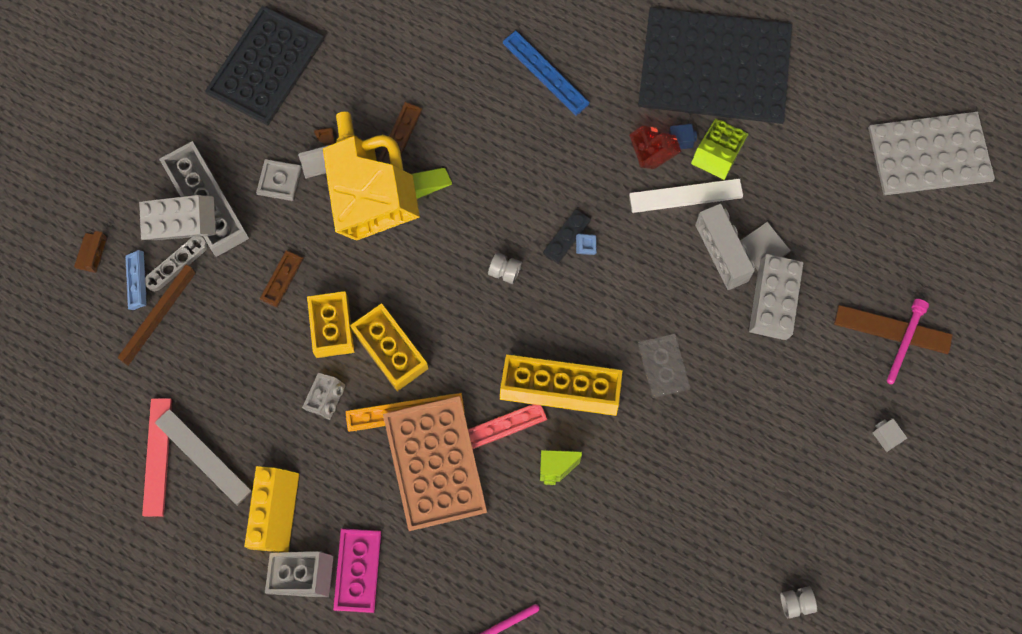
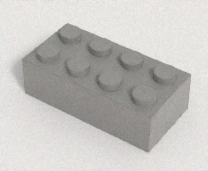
[139,195,216,240]
[695,204,755,290]
[749,254,803,340]

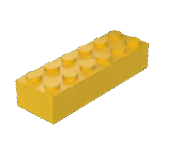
[500,354,623,416]

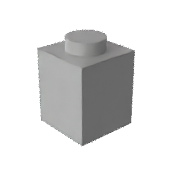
[873,419,907,452]

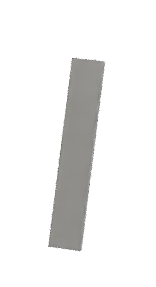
[155,409,252,506]

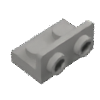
[302,373,345,420]

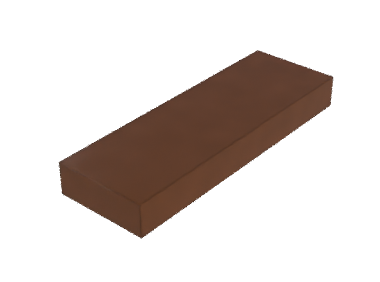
[260,250,304,308]

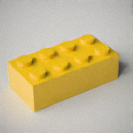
[350,303,428,391]

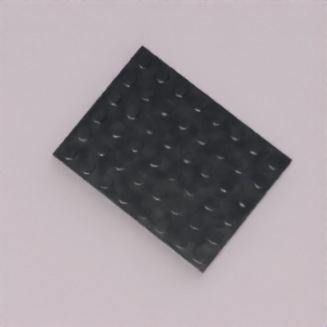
[638,7,792,124]

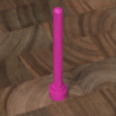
[887,299,929,384]
[480,604,540,634]

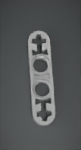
[145,236,207,291]

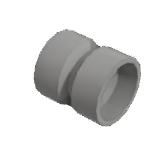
[488,252,522,284]
[780,586,817,619]

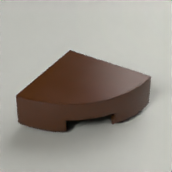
[314,128,335,146]

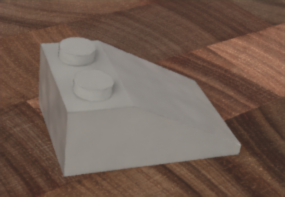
[265,552,333,597]

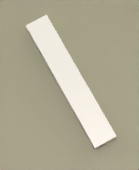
[629,179,743,213]

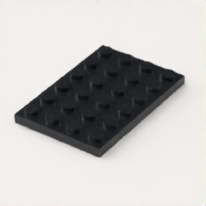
[205,6,324,126]

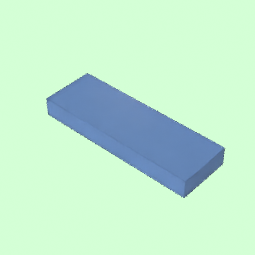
[125,250,146,310]

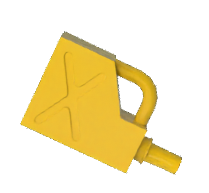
[323,112,420,240]

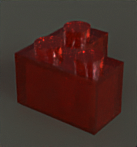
[629,126,681,169]

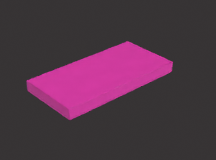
[333,529,381,613]

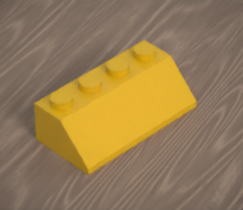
[244,466,299,552]

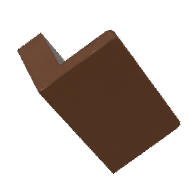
[74,231,107,273]

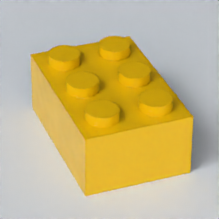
[307,291,355,358]

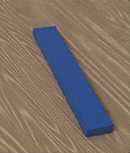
[503,31,590,116]

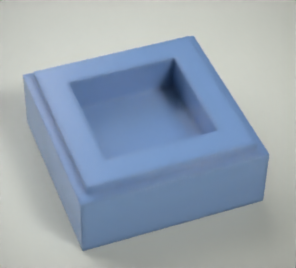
[576,234,596,255]

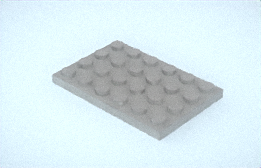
[868,112,995,195]

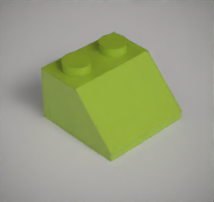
[540,450,582,485]

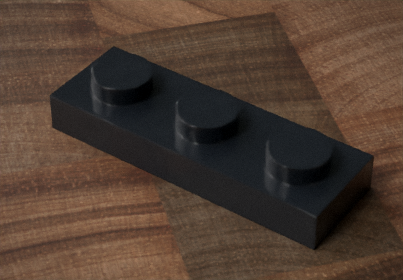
[543,209,591,264]

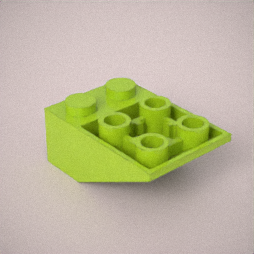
[691,118,748,180]

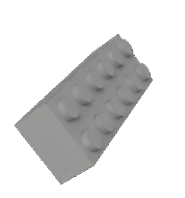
[159,141,249,257]

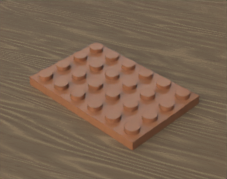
[383,396,487,531]

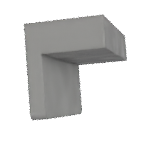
[298,145,330,178]

